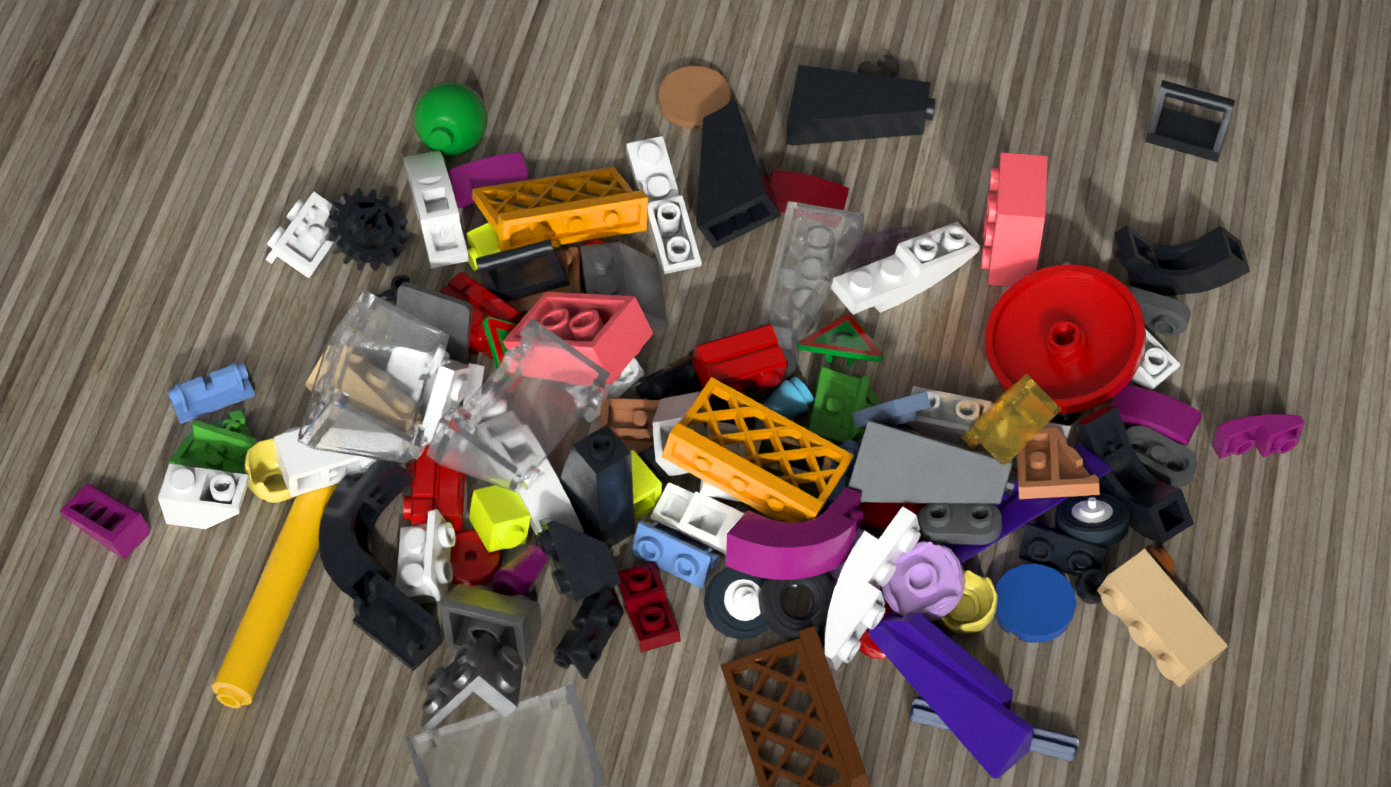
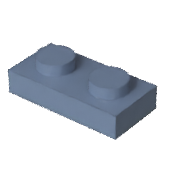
[852,392,931,428]

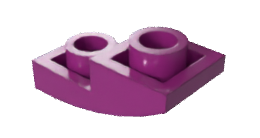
[447,152,531,209]
[1111,385,1202,445]
[1212,414,1305,459]

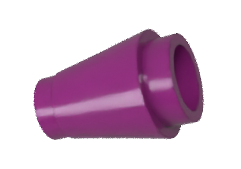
[492,545,548,597]

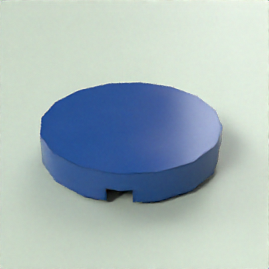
[994,564,1076,643]

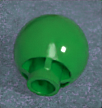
[413,81,488,156]

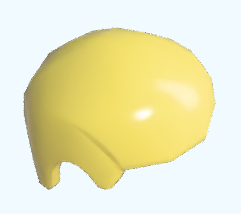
[244,438,293,503]
[938,570,998,635]

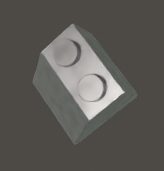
[581,242,668,329]
[440,584,542,666]

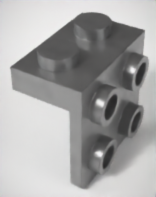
[376,282,473,372]
[421,632,523,731]

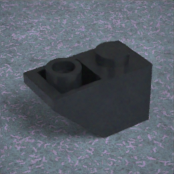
[537,518,621,601]

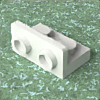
[265,192,335,278]
[396,509,455,604]

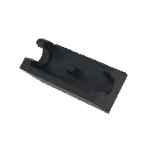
[352,573,442,671]

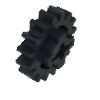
[324,189,409,271]

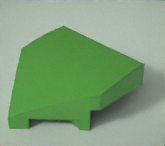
[806,367,882,447]
[169,409,257,488]

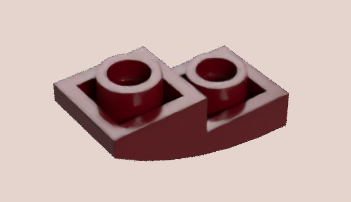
[769,170,850,226]
[617,562,681,653]

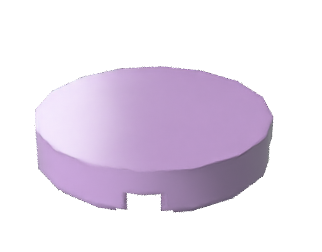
[882,541,966,622]

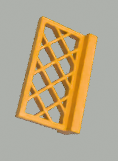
[472,166,648,251]
[662,377,854,523]

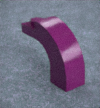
[726,487,863,580]

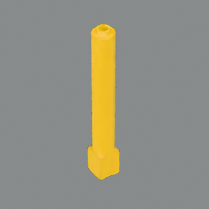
[212,478,355,708]

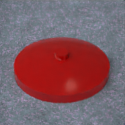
[985,264,1146,413]

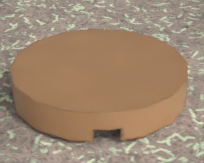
[658,66,731,129]

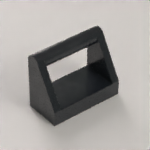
[1146,80,1236,162]
[476,238,570,302]

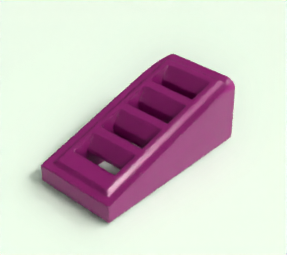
[60,483,150,559]

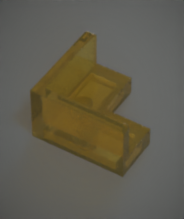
[961,374,1061,465]

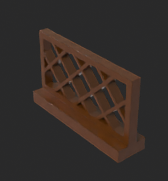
[720,626,870,787]

